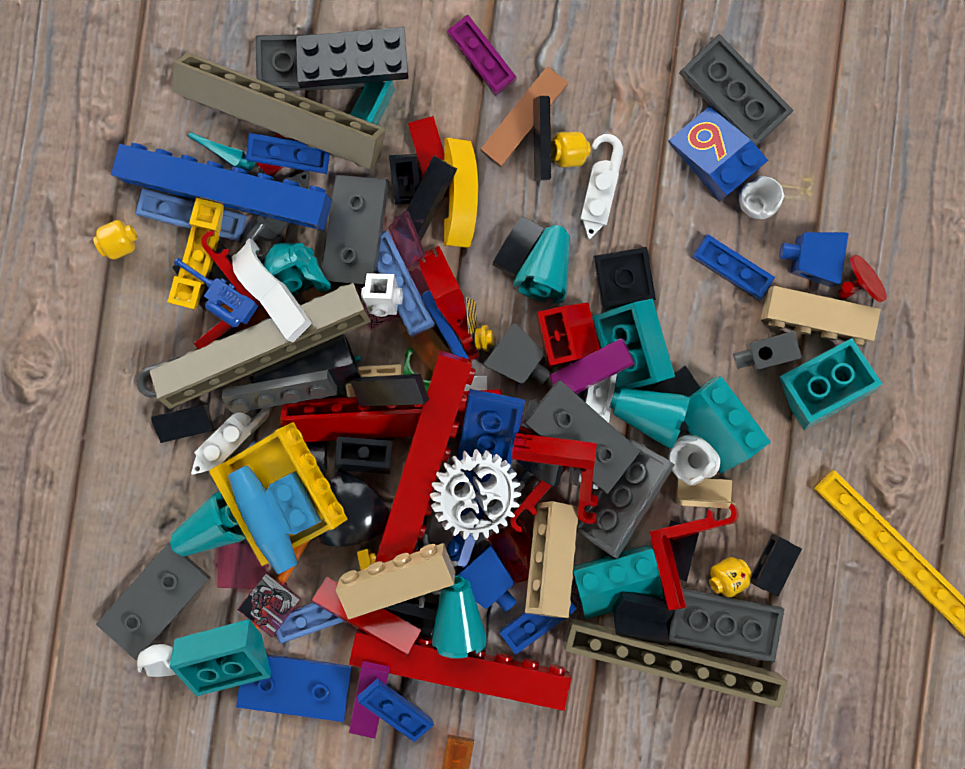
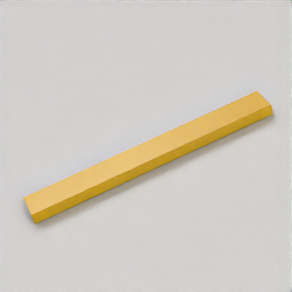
[814,470,965,638]

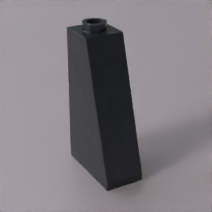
[249,334,361,385]

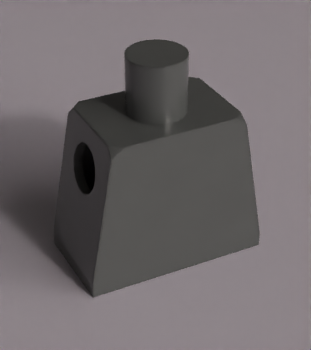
[483,323,551,385]
[733,331,802,370]

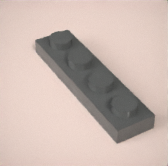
[222,370,337,413]

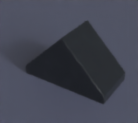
[389,153,420,205]

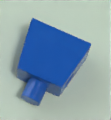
[779,232,849,287]
[455,543,517,612]

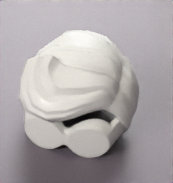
[668,435,720,486]

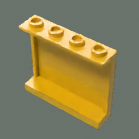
[208,422,348,566]

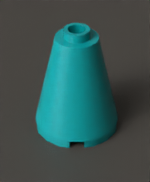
[513,225,570,304]
[609,388,690,448]
[170,491,246,557]
[432,576,487,658]

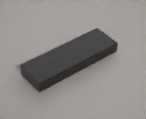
[533,96,551,181]
[398,155,457,242]
[350,374,429,406]

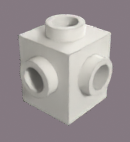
[361,273,403,317]

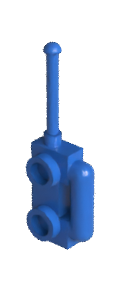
[174,258,258,327]

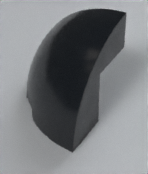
[318,469,390,547]

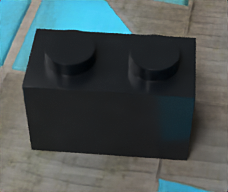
[334,436,393,474]

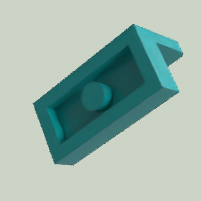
[350,81,395,125]

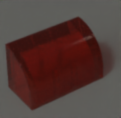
[488,518,533,584]

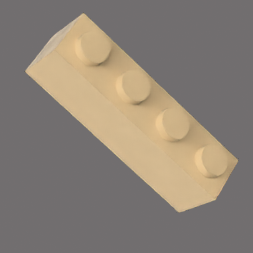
[760,286,881,346]
[525,501,578,618]
[336,543,455,619]

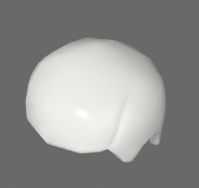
[738,176,785,219]
[137,644,175,677]

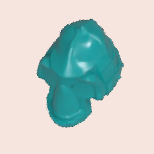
[263,242,331,296]

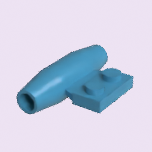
[228,465,321,574]

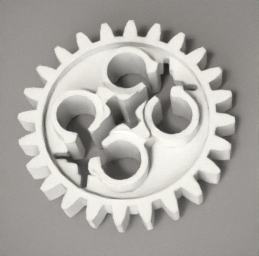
[430,449,521,540]

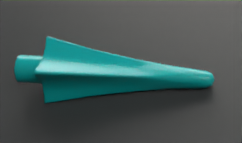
[188,133,255,171]

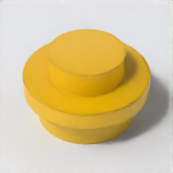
[475,325,495,352]

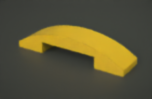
[444,138,478,248]
[167,198,224,310]

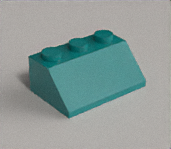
[592,299,675,393]
[779,338,883,430]
[684,376,771,473]
[573,545,663,619]
[169,619,271,697]

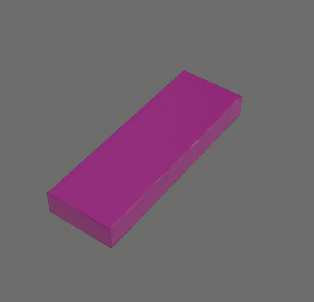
[447,14,517,96]
[549,338,635,394]
[349,661,390,739]

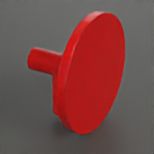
[838,255,887,302]

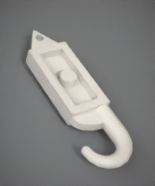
[580,134,623,240]
[191,407,272,475]

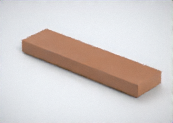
[481,66,568,167]

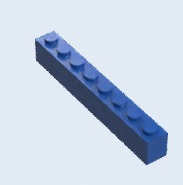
[111,143,332,231]

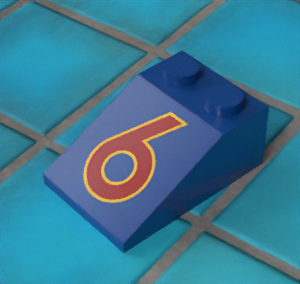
[668,106,768,202]

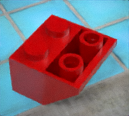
[536,302,599,367]

